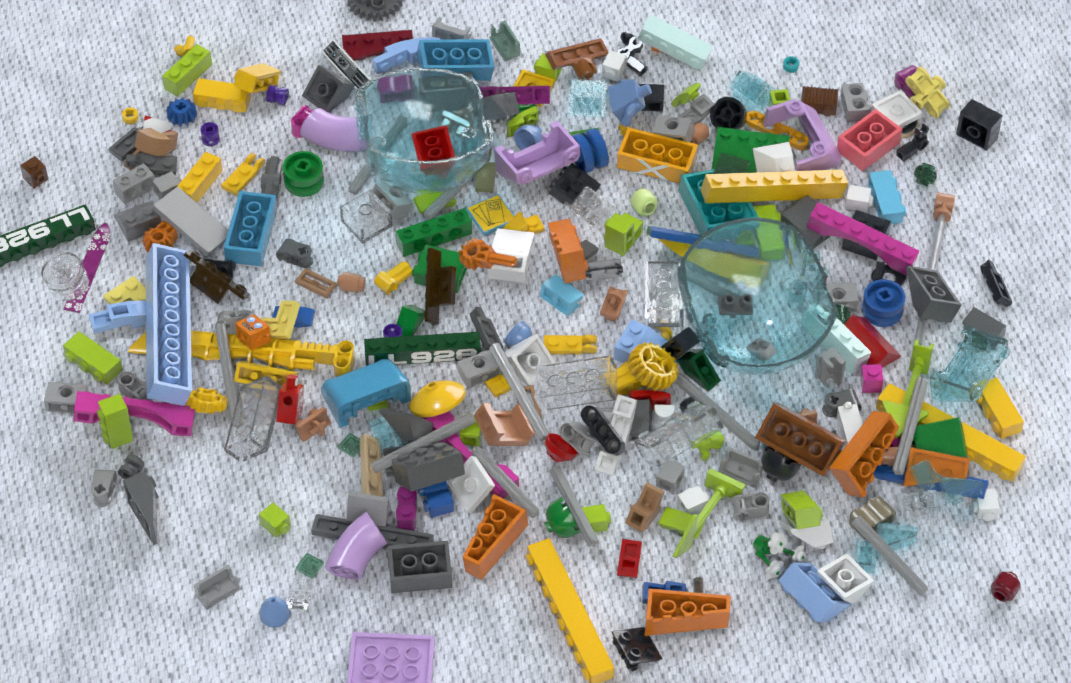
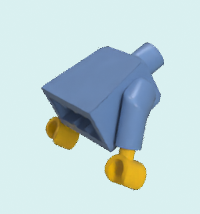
[608,79,652,136]

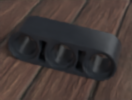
[581,405,626,456]

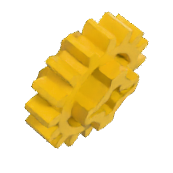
[186,387,228,414]

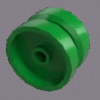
[283,151,324,197]

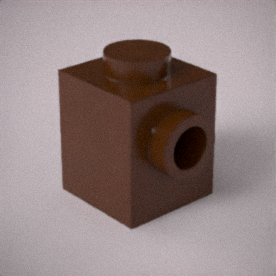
[20,156,48,189]

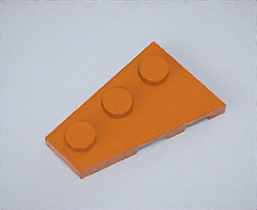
[903,447,970,487]

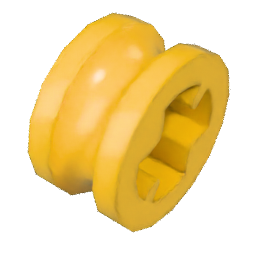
[122,107,139,124]

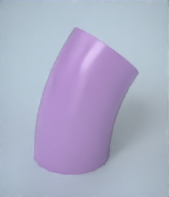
[300,108,361,152]
[325,511,387,580]

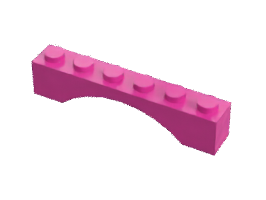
[806,202,919,276]
[73,391,195,436]
[424,411,519,499]

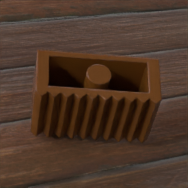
[801,86,838,116]

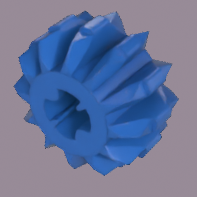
[166,97,197,128]

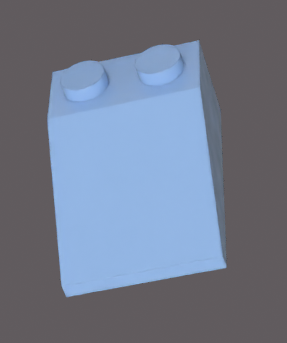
[614,319,681,363]

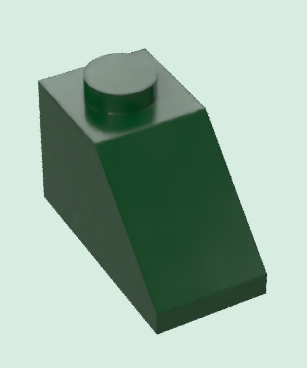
[677,349,721,392]

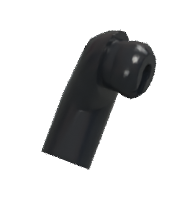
[620,32,641,53]

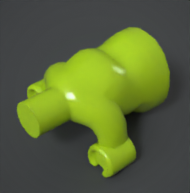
[690,430,724,461]

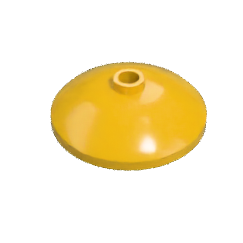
[409,380,466,417]

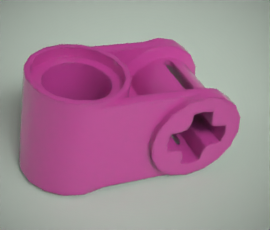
[291,105,313,138]

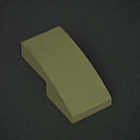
[475,162,496,193]

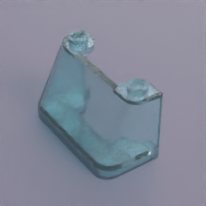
[930,325,1010,402]

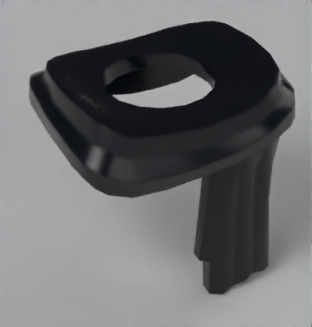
[871,261,907,286]

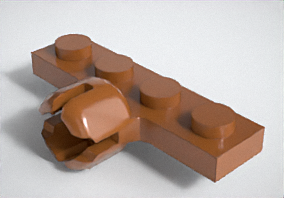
[545,38,609,81]

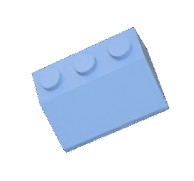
[778,563,852,622]

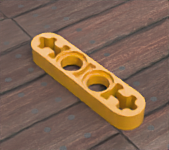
[746,111,809,150]

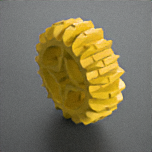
[627,342,679,391]

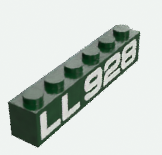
[0,204,96,267]
[364,331,481,366]

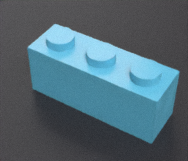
[868,170,906,224]

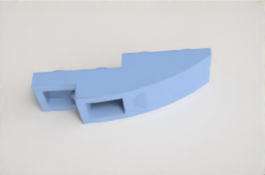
[373,37,441,74]
[89,301,146,333]

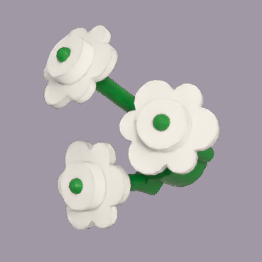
[753,532,806,579]

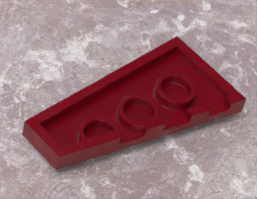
[342,30,413,61]

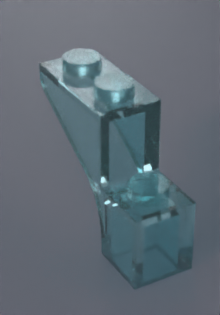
[909,460,985,506]
[854,523,918,574]

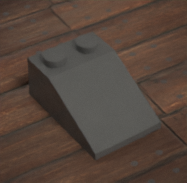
[906,266,962,323]
[123,470,158,545]

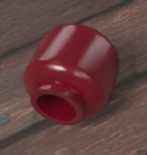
[990,571,1021,602]

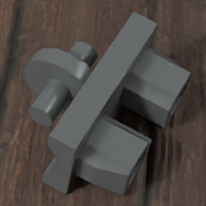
[717,294,754,318]

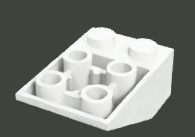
[487,228,534,283]

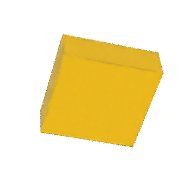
[485,374,511,398]

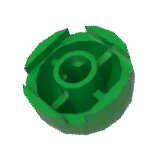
[544,497,581,538]

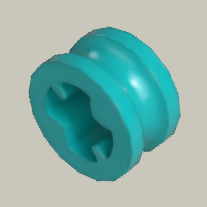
[783,56,799,73]

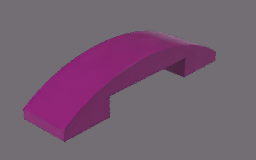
[479,86,550,105]

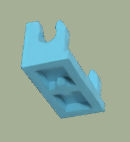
[540,275,584,317]

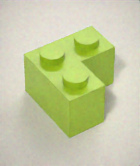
[603,212,644,256]

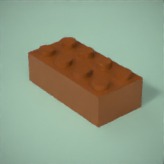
[755,402,846,477]

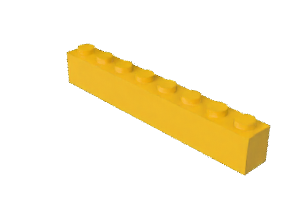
[701,170,848,203]
[876,383,1026,482]
[525,538,615,683]

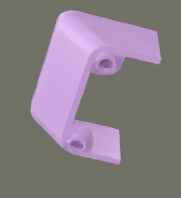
[763,99,841,171]

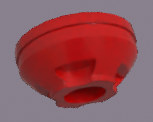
[544,433,578,462]

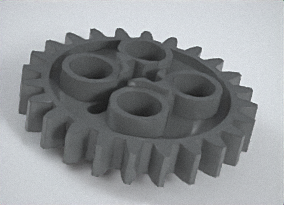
[347,0,404,21]

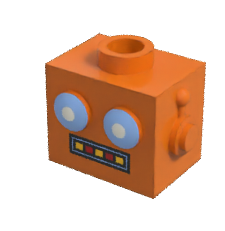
[235,314,271,351]

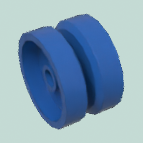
[572,128,609,173]
[861,279,906,327]

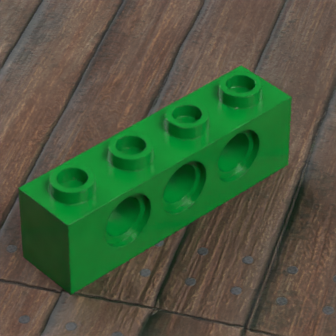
[396,208,472,257]

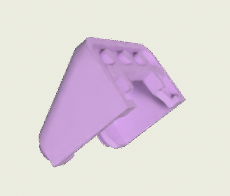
[494,121,580,185]

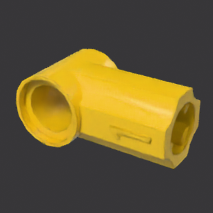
[374,261,412,295]

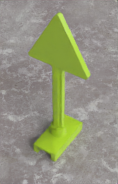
[882,339,934,438]
[672,468,746,558]

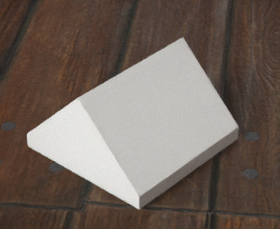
[817,553,874,604]

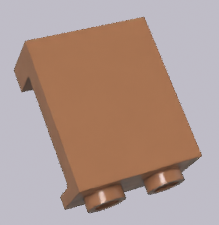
[474,403,535,446]

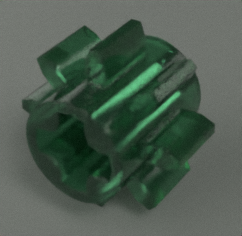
[914,163,937,187]
[830,304,852,325]

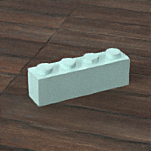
[637,14,713,70]
[802,303,871,374]

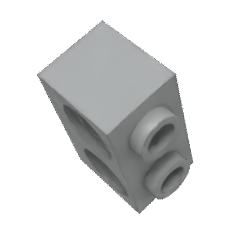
[840,83,871,122]
[113,163,155,204]

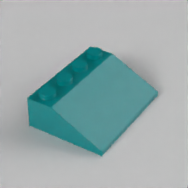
[678,166,759,239]

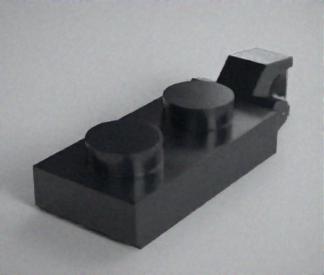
[980,259,1013,307]

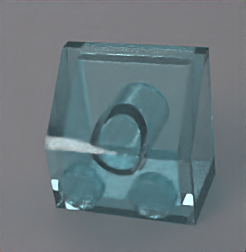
[728,70,776,109]
[569,78,607,117]

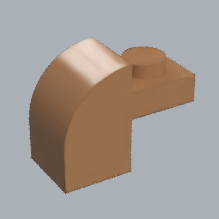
[134,128,178,156]
[625,483,665,532]

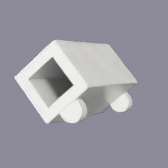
[836,402,863,447]

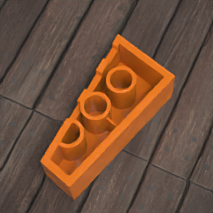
[548,218,588,283]
[829,411,899,498]
[463,494,528,580]
[645,589,731,636]

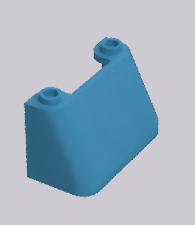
[321,359,411,428]

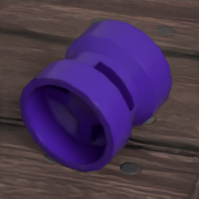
[266,84,289,106]
[200,122,220,146]
[383,324,402,338]

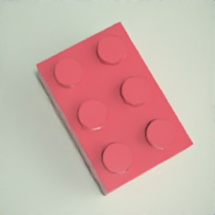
[837,109,902,171]

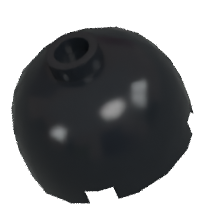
[710,96,747,130]
[761,446,802,482]

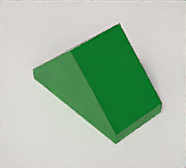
[396,305,425,336]

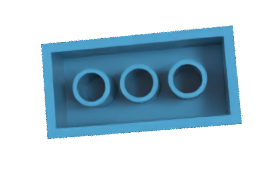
[417,39,494,81]
[224,191,277,267]

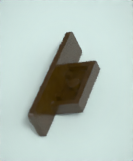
[424,248,456,325]
[183,250,250,304]

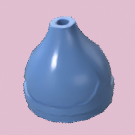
[514,125,542,150]
[504,321,532,347]
[259,596,291,628]

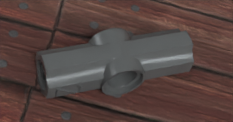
[261,156,283,200]

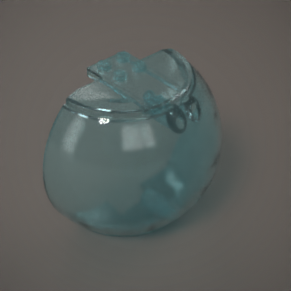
[355,68,494,194]
[677,218,837,375]

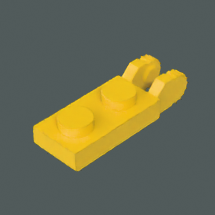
[221,153,266,196]
[544,334,597,354]

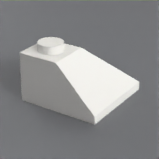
[753,142,796,173]
[505,334,557,386]
[779,517,834,549]

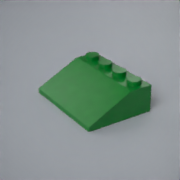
[711,127,790,173]

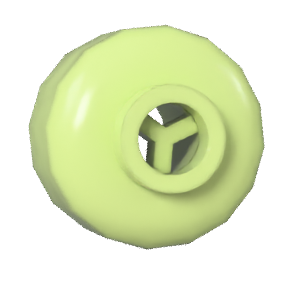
[630,188,658,216]

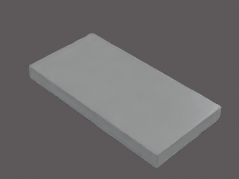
[152,186,228,256]

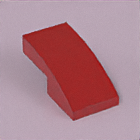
[629,390,671,410]
[617,539,642,578]

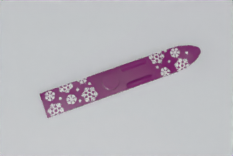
[63,223,110,313]

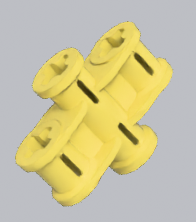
[905,67,950,119]

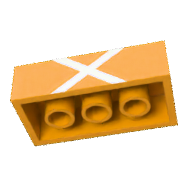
[617,127,698,183]

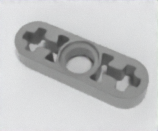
[746,338,777,361]

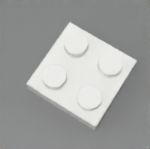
[871,90,923,128]
[448,456,495,513]

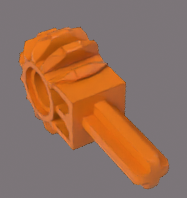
[143,220,178,252]
[458,238,517,271]

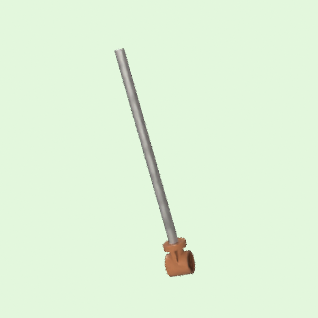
[914,192,955,344]

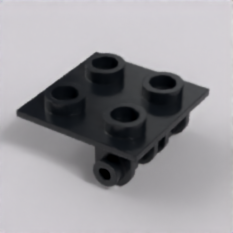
[611,627,663,672]

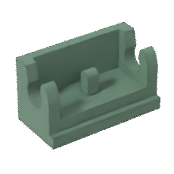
[489,20,520,61]

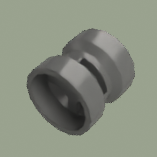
[118,454,145,479]

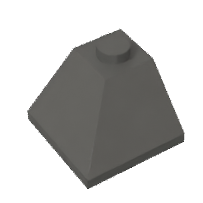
[302,65,355,112]
[379,408,434,444]

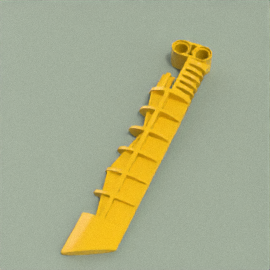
[128,330,355,377]

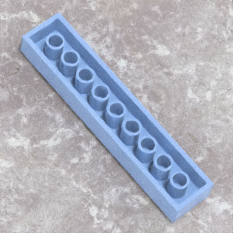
[146,243,192,406]

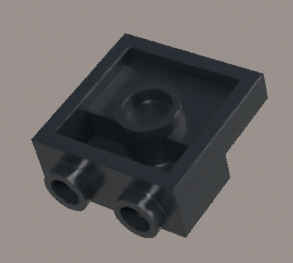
[549,163,601,212]

